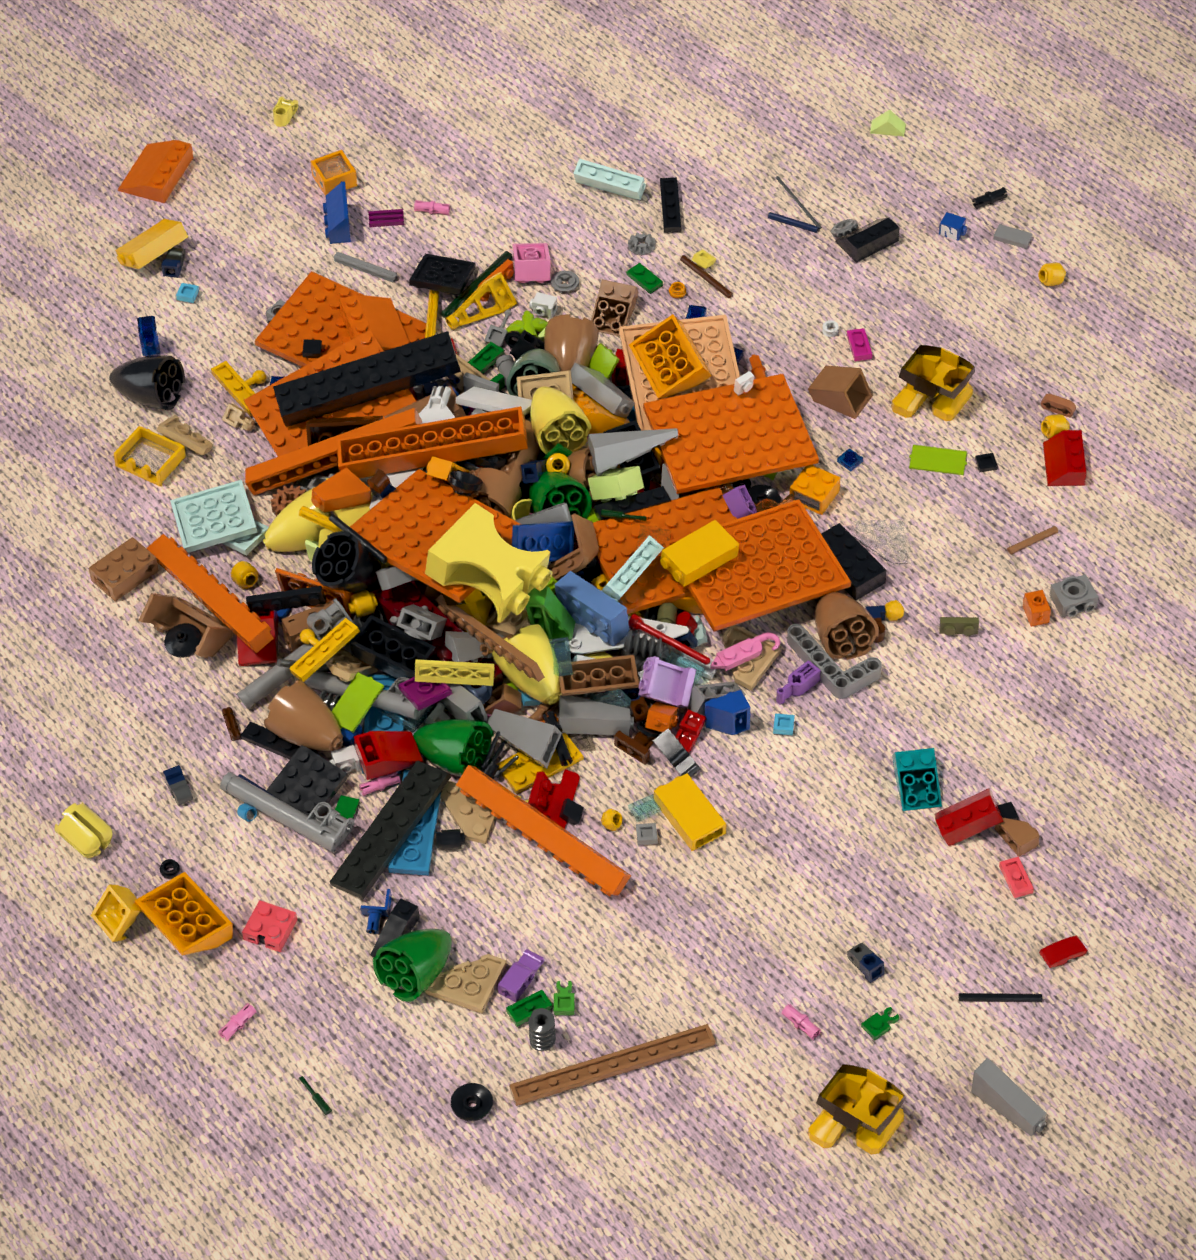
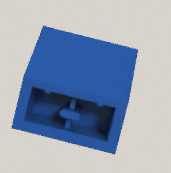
[705,690,751,735]

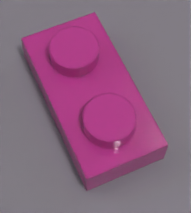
[846,328,872,361]

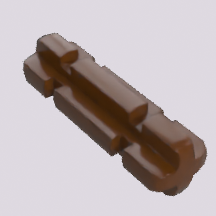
[222,707,241,741]

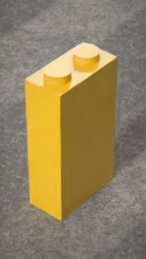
[115,219,188,269]
[660,520,739,587]
[654,773,726,851]

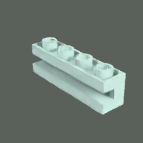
[573,159,646,201]
[601,535,664,601]

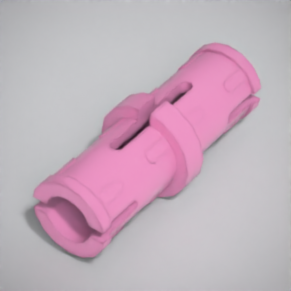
[414,200,450,215]
[359,772,401,796]
[218,1003,256,1041]
[782,1004,821,1040]

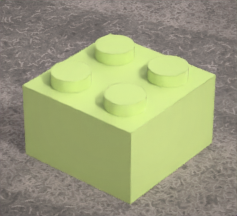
[588,466,644,502]

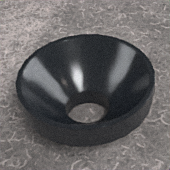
[448,471,483,496]

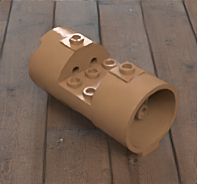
[469,419,542,519]

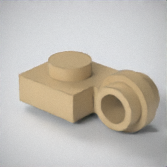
[222,404,256,431]

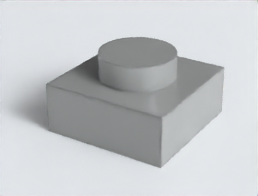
[484,324,508,347]
[636,823,658,845]

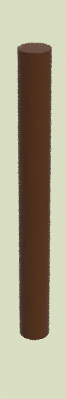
[680,255,733,298]

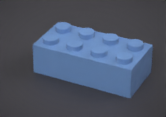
[555,571,629,646]

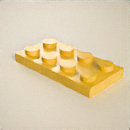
[497,733,584,794]

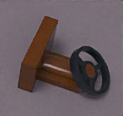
[614,720,663,765]

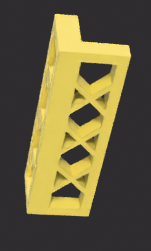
[415,659,494,686]

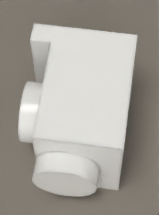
[529,292,558,320]
[329,745,361,773]

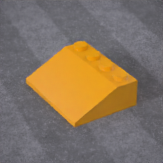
[629,314,712,400]
[572,384,630,434]
[134,872,233,955]

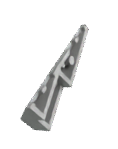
[587,428,678,476]
[445,631,506,663]

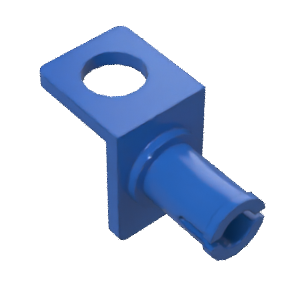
[360,889,392,934]

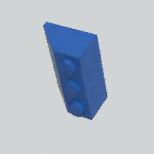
[323,181,351,244]

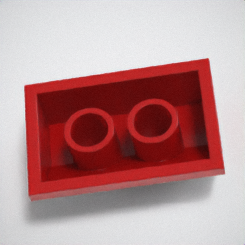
[1043,430,1087,486]
[935,788,1003,846]

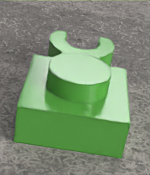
[554,981,575,1015]

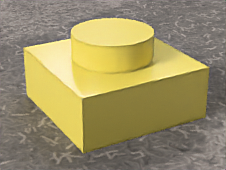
[692,249,717,269]

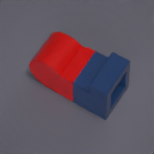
[674,611,698,648]

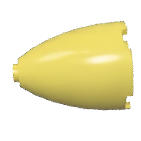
[530,386,591,454]
[263,487,332,552]
[492,624,561,705]

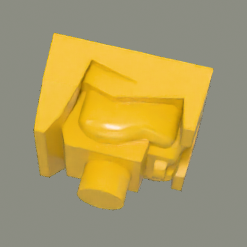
[90,884,142,942]

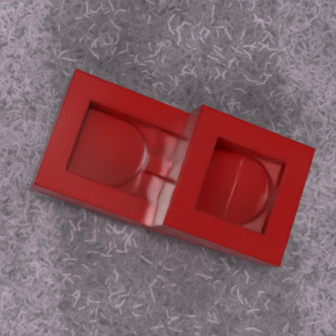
[675,709,706,753]
[1039,935,1088,968]

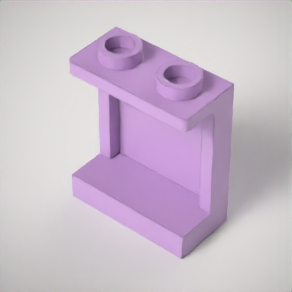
[639,656,696,708]

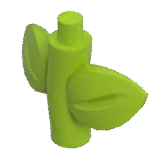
[505,311,548,338]

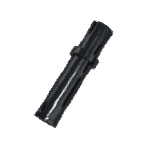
[542,711,573,766]

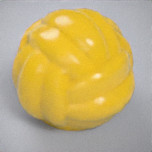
[885,600,904,621]
[601,808,622,831]

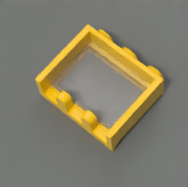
[114,426,186,487]

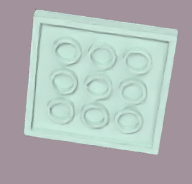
[170,479,258,553]

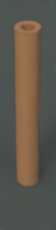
[1007,526,1058,554]

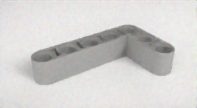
[787,624,882,699]

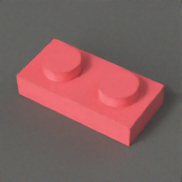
[999,856,1034,898]

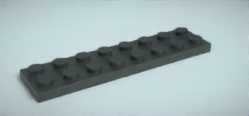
[330,761,451,899]

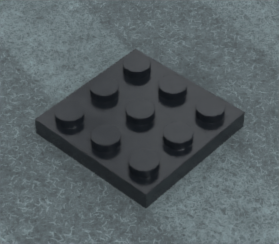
[409,253,476,295]
[266,745,349,815]

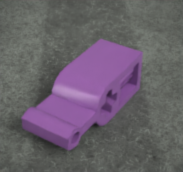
[722,485,757,519]
[776,660,821,705]
[498,949,544,1002]

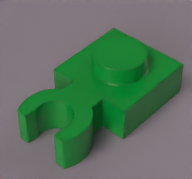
[861,1007,899,1041]

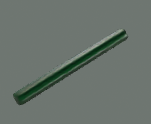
[441,251,512,318]

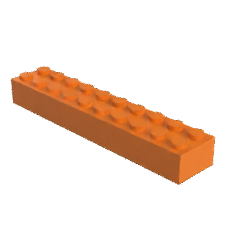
[337,406,528,479]

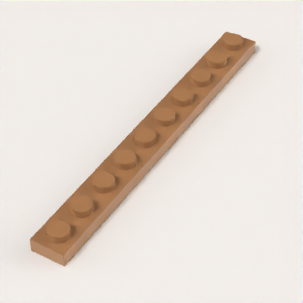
[435,595,545,682]
[509,1024,715,1106]

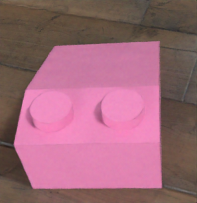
[512,243,550,283]

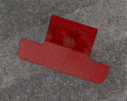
[528,769,580,829]

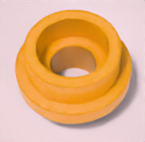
[669,282,686,298]

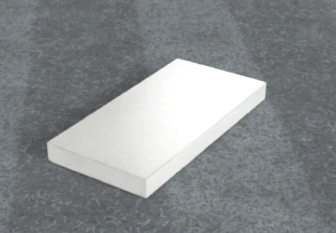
[456,387,532,416]

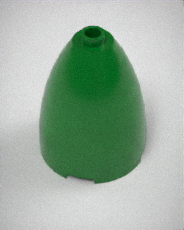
[529,471,592,530]
[413,719,494,777]
[373,928,452,1002]

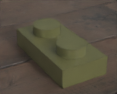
[939,617,979,636]

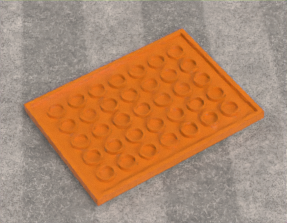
[255,271,426,367]
[243,330,416,483]
[643,374,819,494]
[350,469,520,603]
[593,487,737,614]
[663,499,851,632]

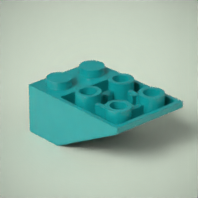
[892,748,942,811]

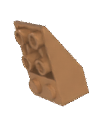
[591,279,639,337]

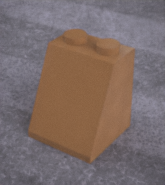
[808,365,873,419]

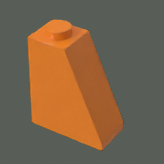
[311,467,371,513]

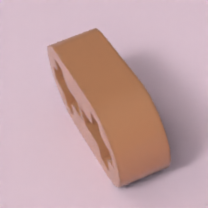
[1041,394,1076,418]

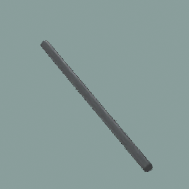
[776,176,822,229]

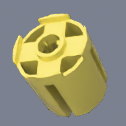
[54,802,113,858]

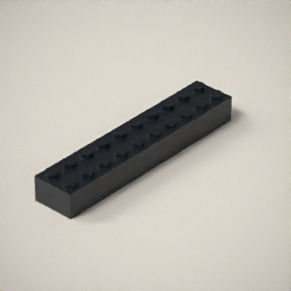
[273,331,461,427]

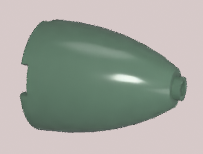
[506,349,561,396]

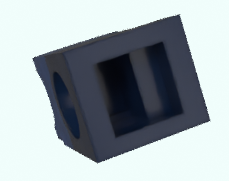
[521,459,547,483]

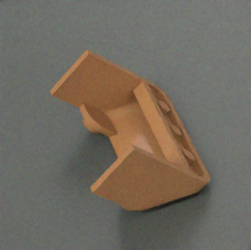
[548,514,599,581]
[138,593,234,659]

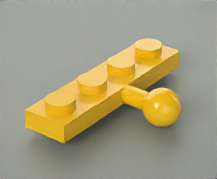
[211,361,267,417]
[289,618,360,682]

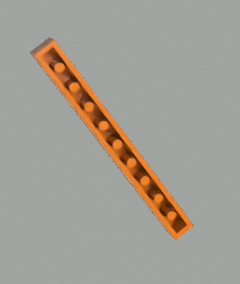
[245,408,422,496]
[146,534,274,653]
[456,765,632,896]

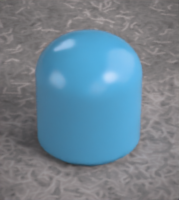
[237,803,257,822]

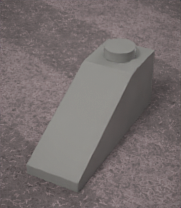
[687,681,746,715]

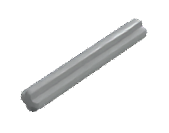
[334,252,397,282]

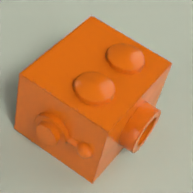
[1023,590,1051,627]
[645,701,678,732]

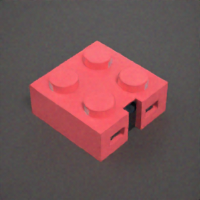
[242,900,297,952]

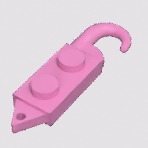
[710,632,780,671]

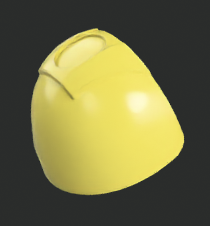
[511,499,532,520]

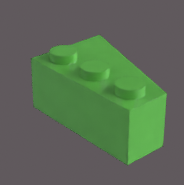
[526,586,576,641]

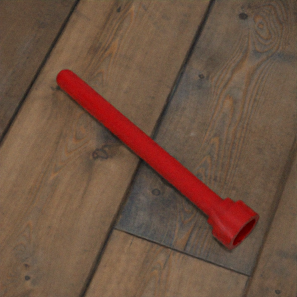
[628,614,710,665]

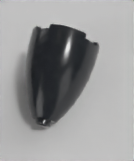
[109,355,185,410]
[312,531,381,594]

